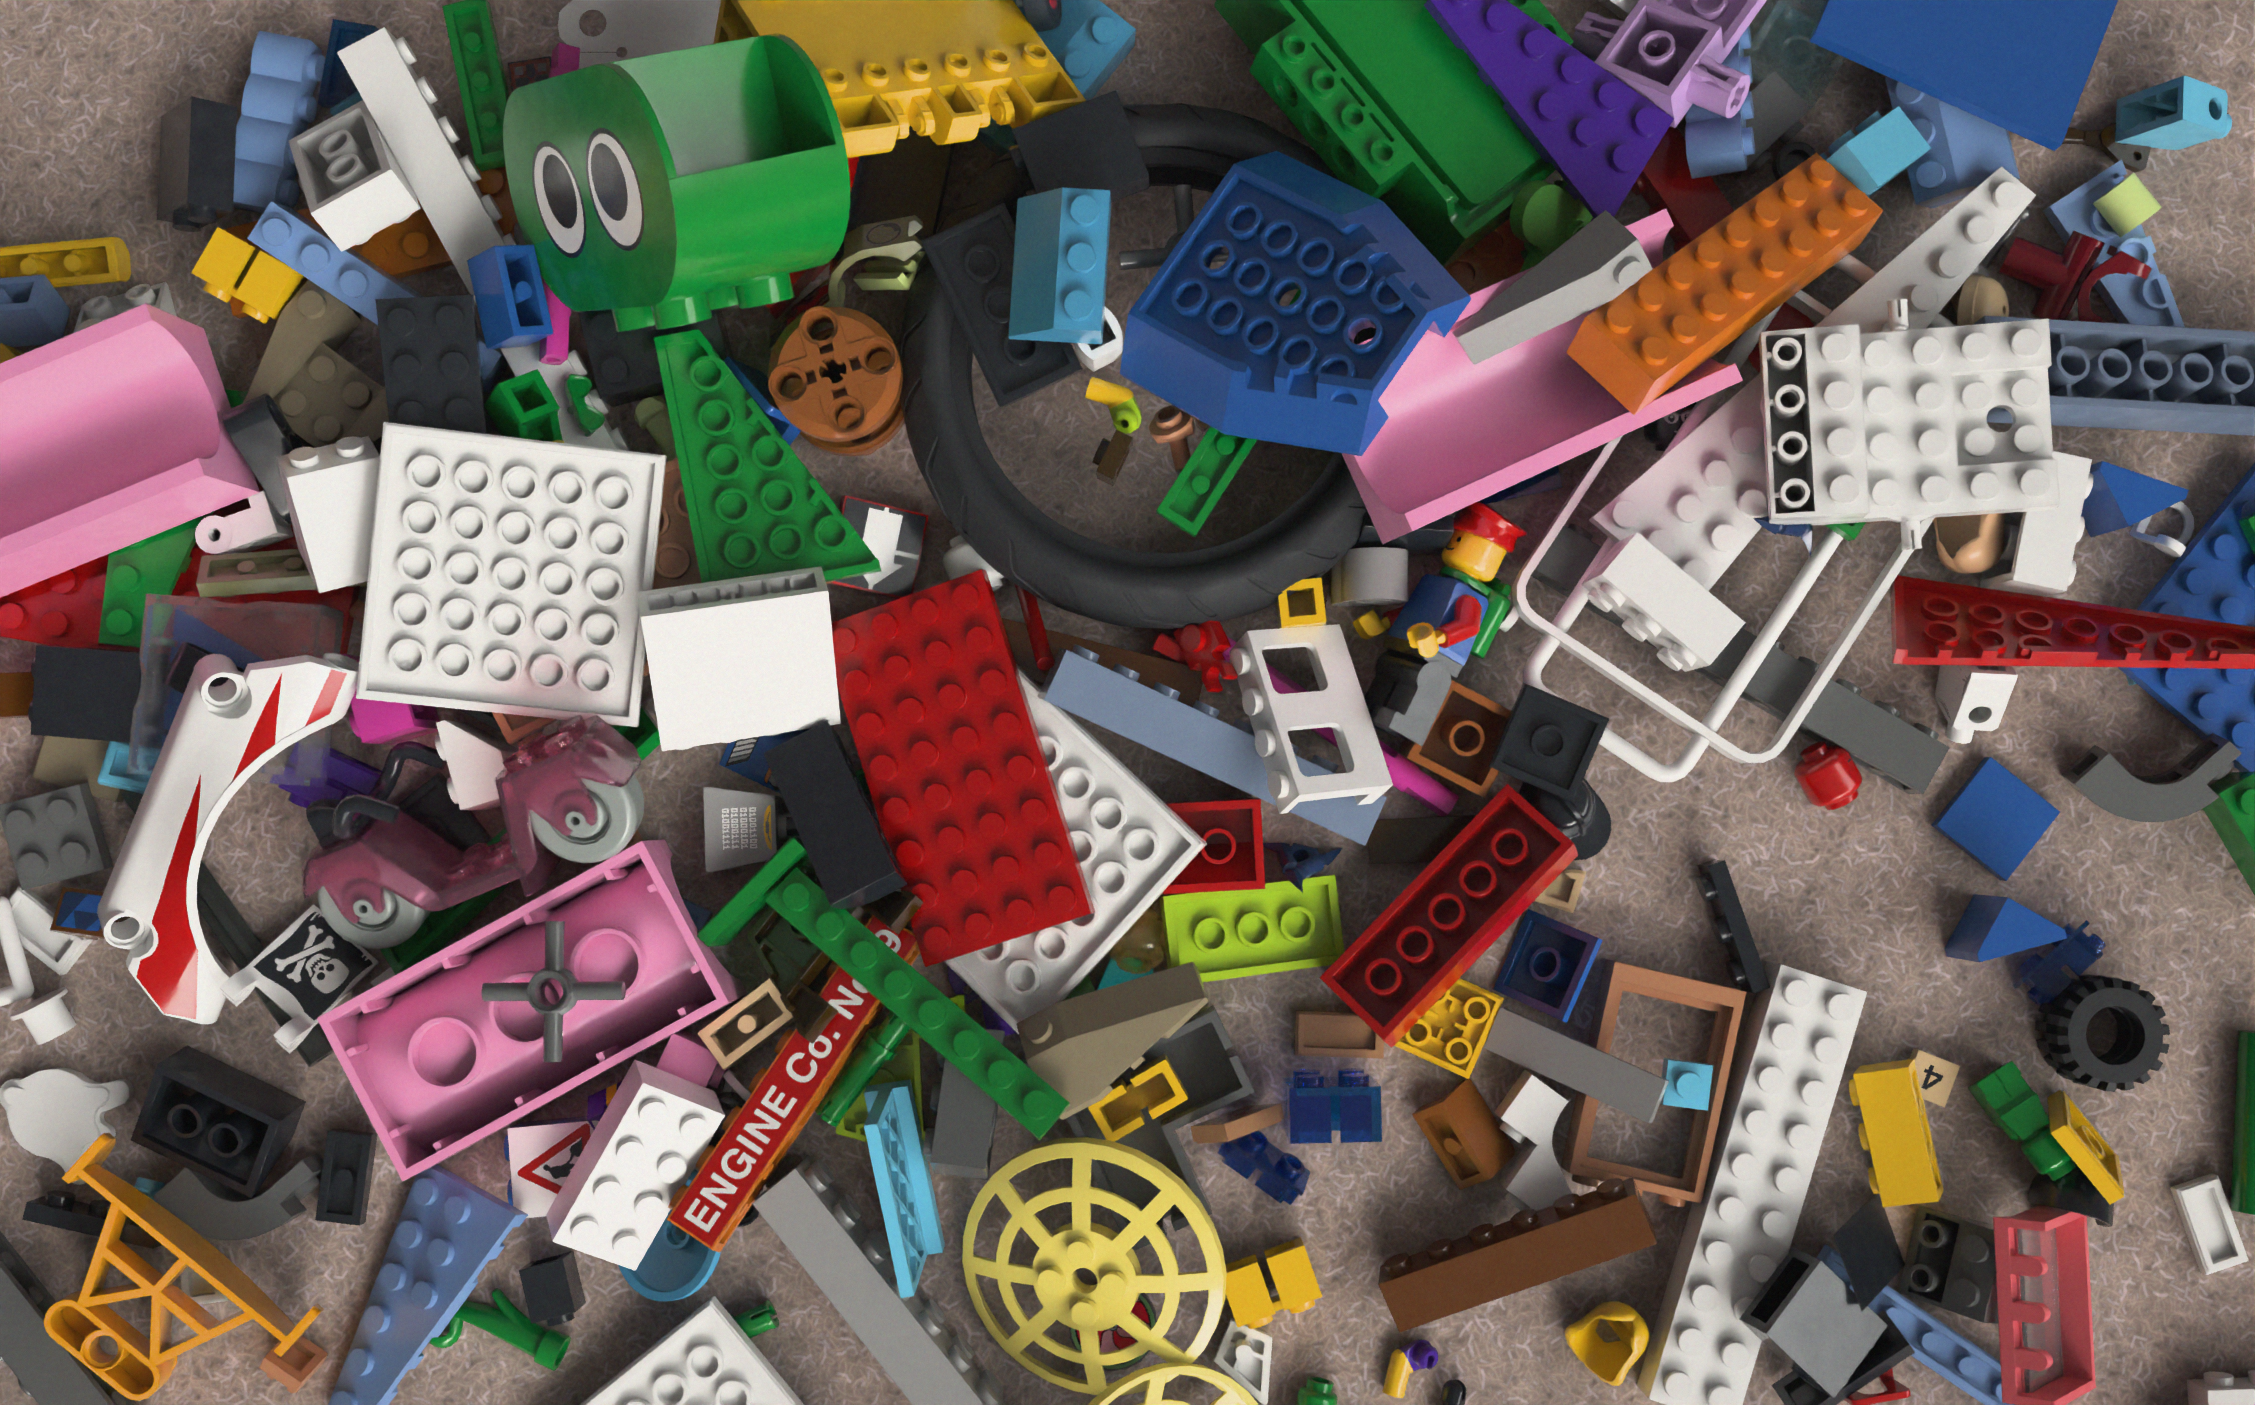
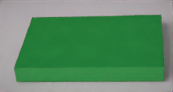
[697,838,811,947]

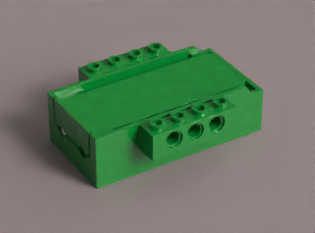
[1214,0,1574,268]

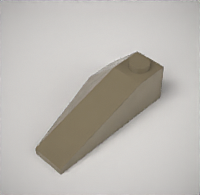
[1016,962,1209,1120]

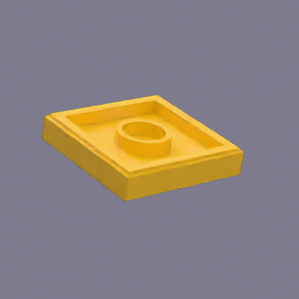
[2047,1089,2124,1205]

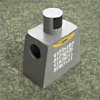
[703,787,801,872]

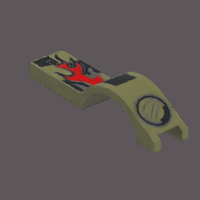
[768,215,923,353]

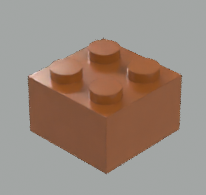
[1398,680,1511,798]

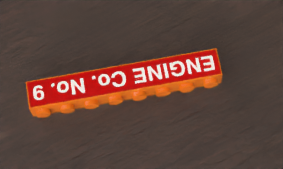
[667,915,920,1253]

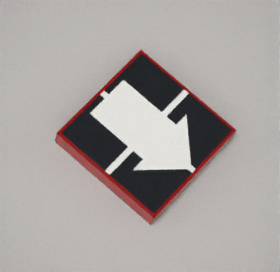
[829,495,929,599]

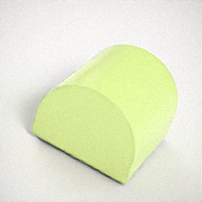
[2093,173,2162,237]

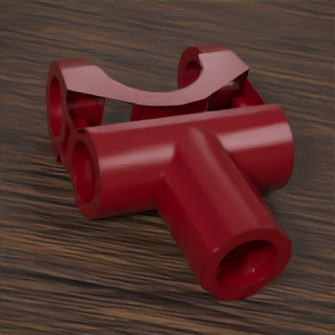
[1998,231,2152,323]

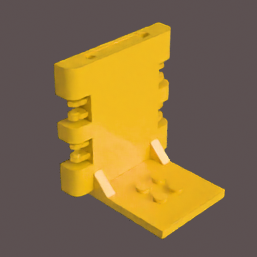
[713,0,1086,158]

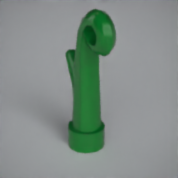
[429,1288,571,1371]

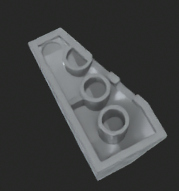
[1452,210,1653,365]

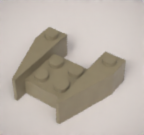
[243,280,389,455]

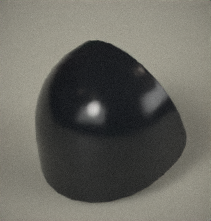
[2028,1161,2114,1227]

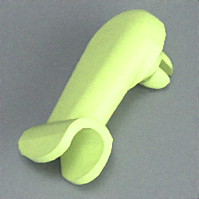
[634,396,677,461]

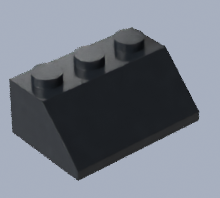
[131,1045,306,1197]

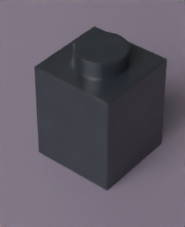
[519,1251,586,1326]

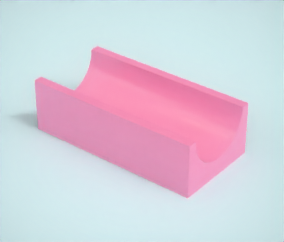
[1342,209,1743,544]
[0,303,260,598]
[317,840,747,1182]

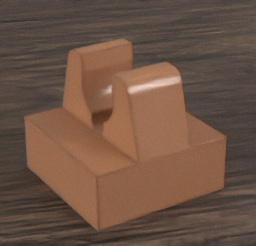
[259,1336,329,1393]

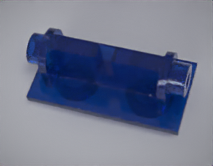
[2013,920,2106,1006]
[1217,1130,1310,1205]

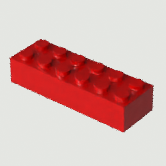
[1319,784,1578,1048]

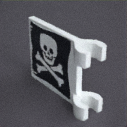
[220,904,379,1054]

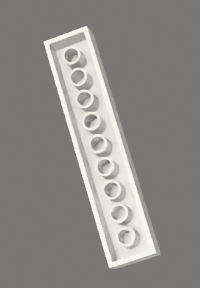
[1637,961,1867,1405]

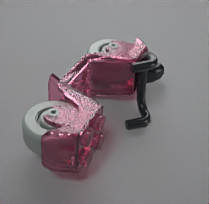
[301,715,644,949]

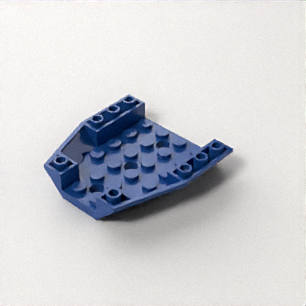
[1120,151,1471,456]

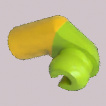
[1085,376,1142,434]

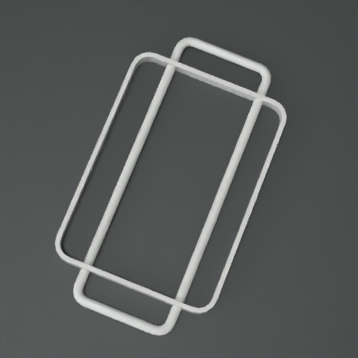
[1512,254,1955,782]

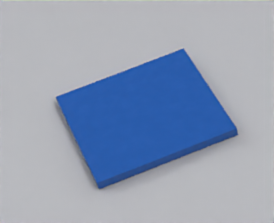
[1809,0,2118,151]

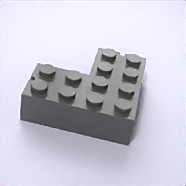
[1067,1005,1255,1251]

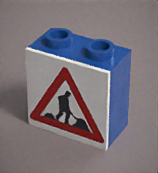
[504,1116,594,1218]

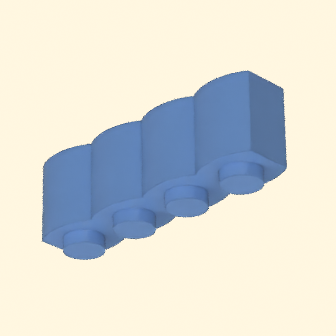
[1685,25,1755,179]
[233,31,326,213]

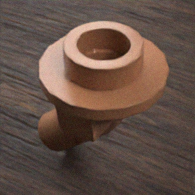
[1149,405,1195,472]

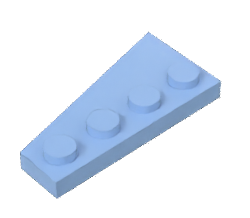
[2043,159,2185,327]

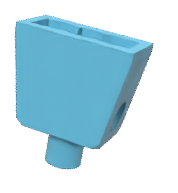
[2115,76,2232,150]

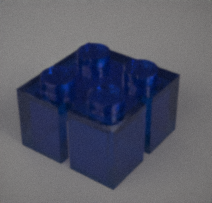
[1283,1068,1382,1144]

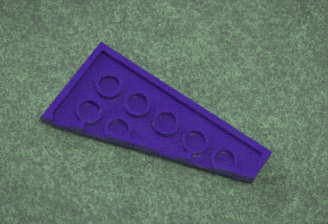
[1424,0,1674,221]

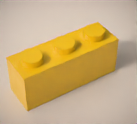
[1849,1059,1944,1207]

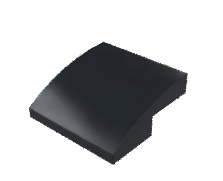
[1352,512,1454,556]

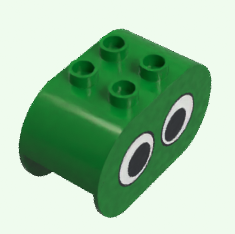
[503,33,850,332]

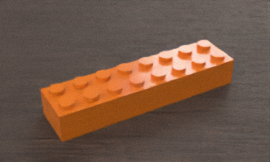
[1566,153,1884,415]

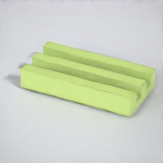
[853,251,926,290]

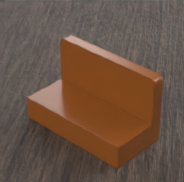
[1412,1079,1516,1190]

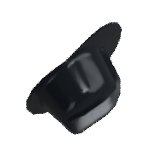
[1519,778,1612,860]

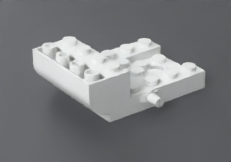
[1759,299,2060,550]

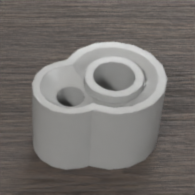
[1331,547,1409,607]

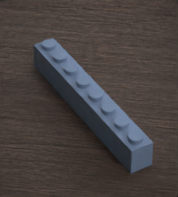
[1038,644,1387,846]

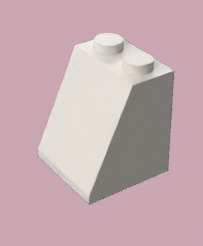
[276,436,380,593]

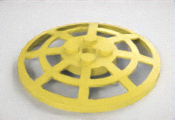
[962,1137,1227,1396]

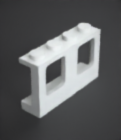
[1229,624,1393,814]

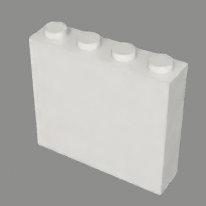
[637,566,841,751]

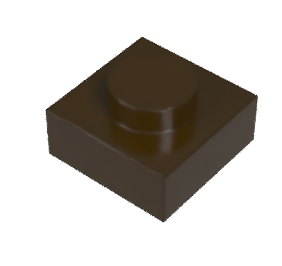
[1092,430,1133,486]

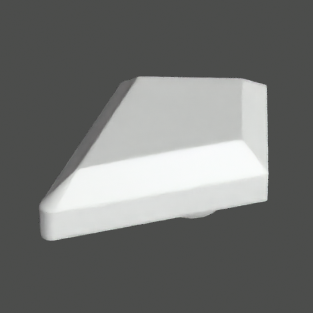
[1214,1318,1272,1405]

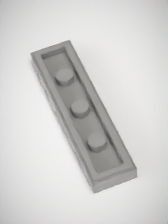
[1484,1007,1669,1123]

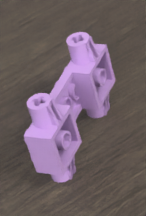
[1571,0,1767,128]

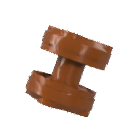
[768,306,905,456]

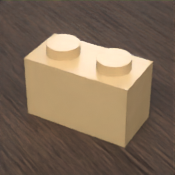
[697,978,795,1070]

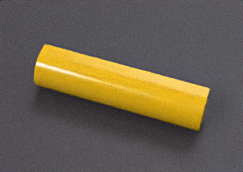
[0,237,131,288]

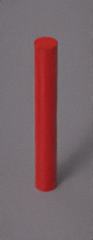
[1014,583,1055,670]

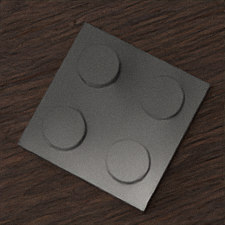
[0,782,113,890]

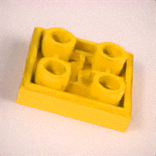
[1394,978,1504,1079]

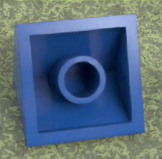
[2081,461,2189,537]
[1944,894,2067,962]
[1493,909,1603,1023]

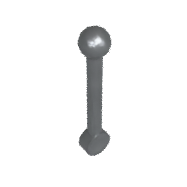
[1971,207,2031,277]

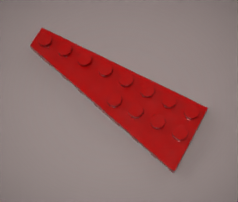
[1890,575,2255,669]

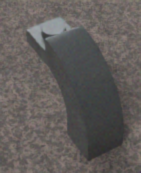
[2061,733,2242,822]
[153,1153,323,1240]

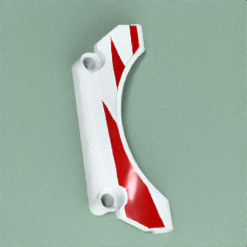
[97,653,359,1024]

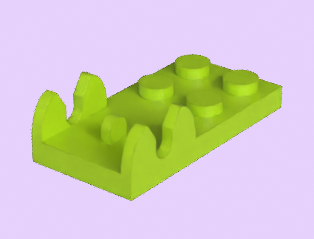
[1158,875,1345,982]

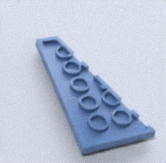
[328,1165,528,1405]

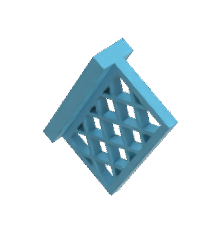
[864,1079,945,1298]

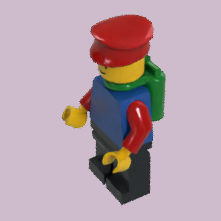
[1352,501,1527,746]

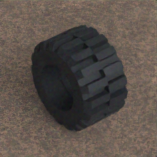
[2035,974,2170,1092]

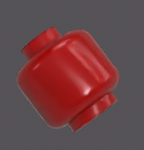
[1794,741,1862,810]

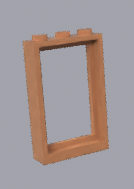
[1561,959,1746,1207]

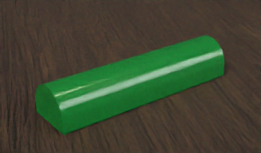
[2230,1030,2255,1215]

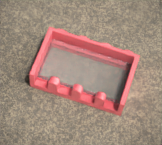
[1993,1205,2096,1405]

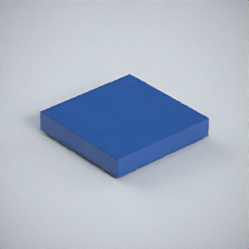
[1931,757,2060,881]

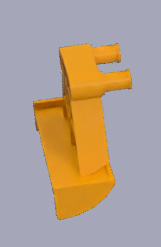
[44,1133,324,1401]

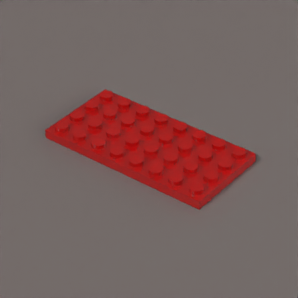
[831,569,1095,967]

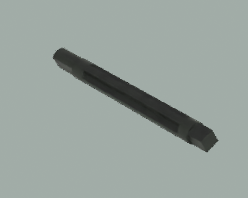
[121,790,334,1067]

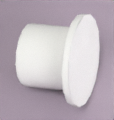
[10,987,76,1045]

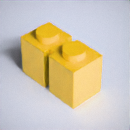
[191,227,309,324]
[1088,1053,1188,1142]
[1225,1237,1322,1329]

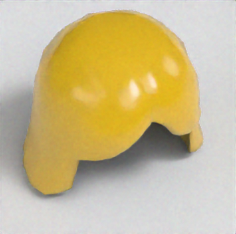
[1564,1301,1649,1386]

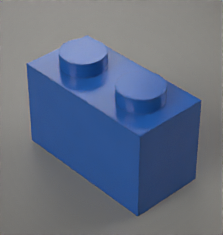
[467,245,554,349]

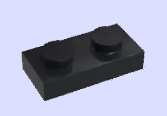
[315,1128,378,1226]

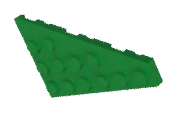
[654,329,881,583]

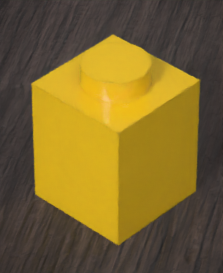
[1275,577,1327,629]

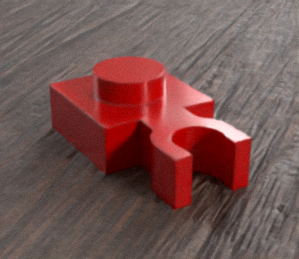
[1174,621,1238,693]

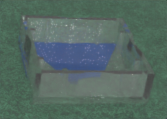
[127,594,344,788]

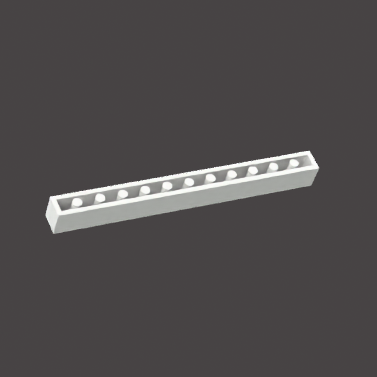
[337,27,631,451]

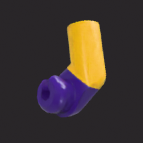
[1382,1339,1439,1398]

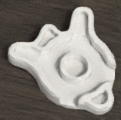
[0,1067,134,1185]

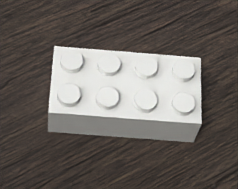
[546,1060,725,1270]

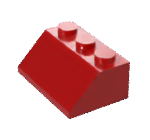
[1162,797,1265,894]

